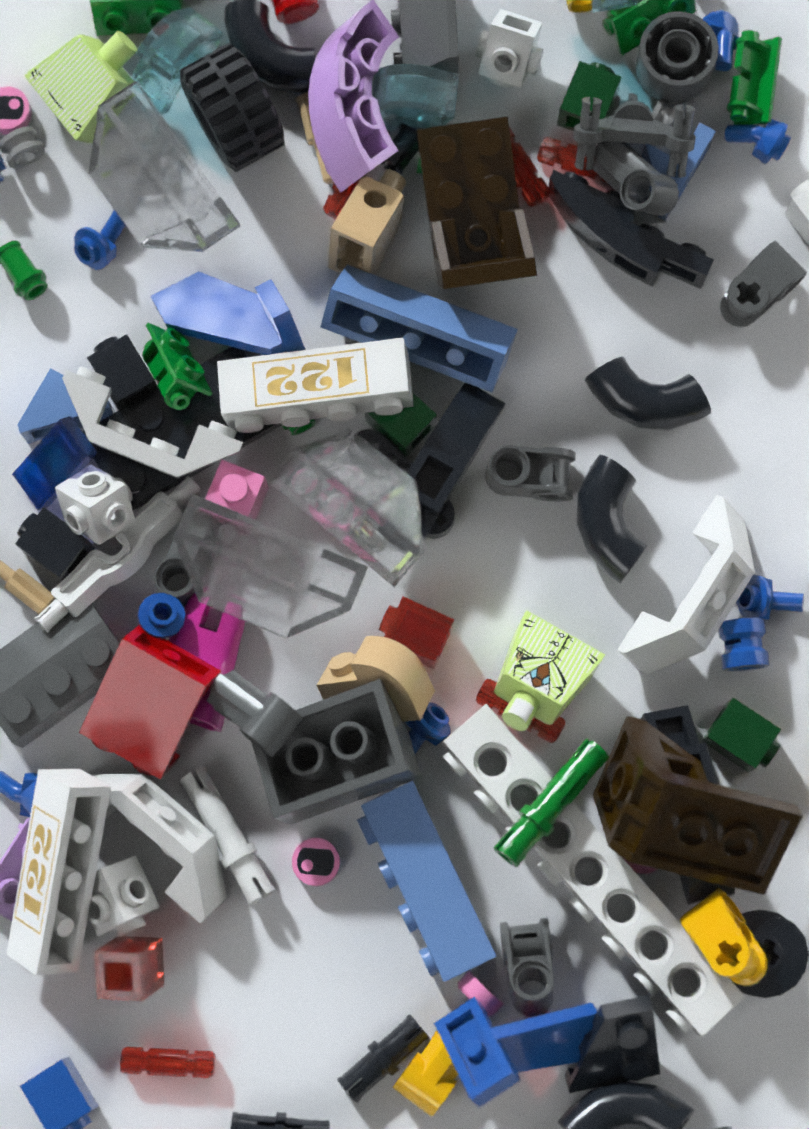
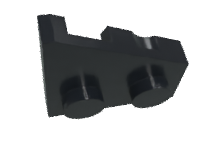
[565,995,660,1093]

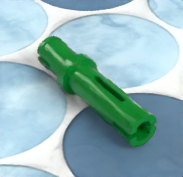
[493,739,610,868]

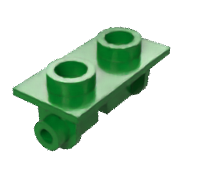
[90,0,185,36]
[602,0,697,56]
[727,30,782,125]
[142,322,212,410]

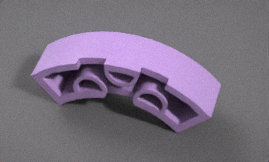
[308,0,399,193]

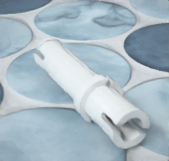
[179,766,276,905]

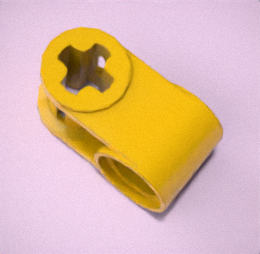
[680,888,767,986]

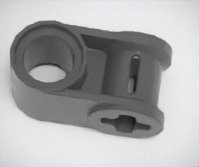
[720,240,808,327]
[485,445,576,502]
[500,918,554,1017]

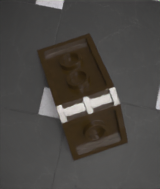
[416,116,537,289]
[593,716,803,895]

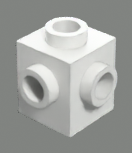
[475,9,543,88]
[55,464,135,545]
[88,855,160,937]

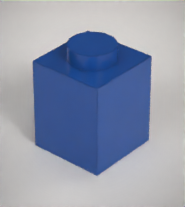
[20,1057,99,1129]

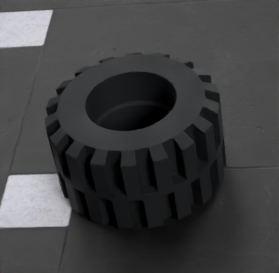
[180,43,285,172]

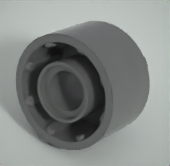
[635,12,718,103]

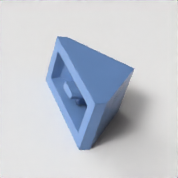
[17,368,115,444]

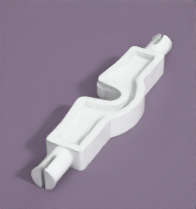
[34,476,201,633]

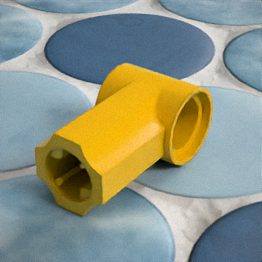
[392,1030,458,1117]

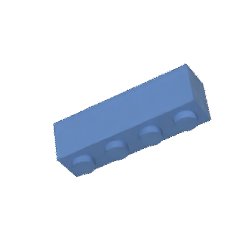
[320,265,518,392]
[357,780,497,982]

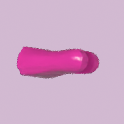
[168,587,246,732]

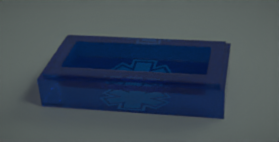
[12,416,97,510]

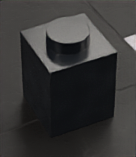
[87,334,158,411]
[15,507,95,581]

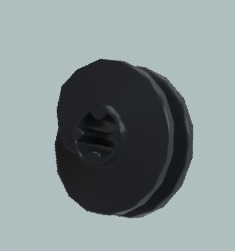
[729,910,809,998]

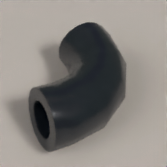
[224,0,315,94]
[585,357,711,430]
[577,455,647,583]
[557,1081,695,1129]

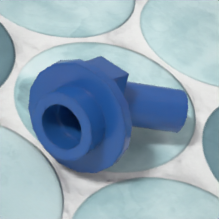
[703,10,740,72]
[724,119,791,164]
[74,209,130,270]
[736,575,804,620]
[137,593,185,639]
[405,702,451,755]
[0,771,38,817]

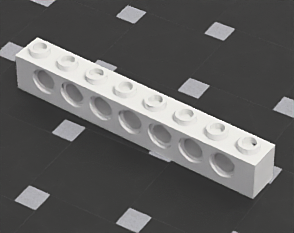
[442,704,745,1036]

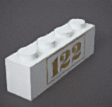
[217,338,414,433]
[6,769,111,976]

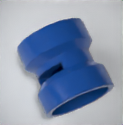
[718,618,770,671]

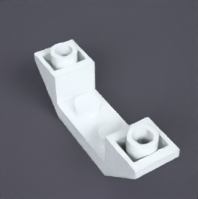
[62,366,243,478]
[618,495,755,674]
[90,773,227,924]

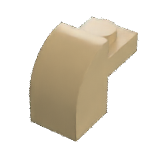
[316,636,435,722]

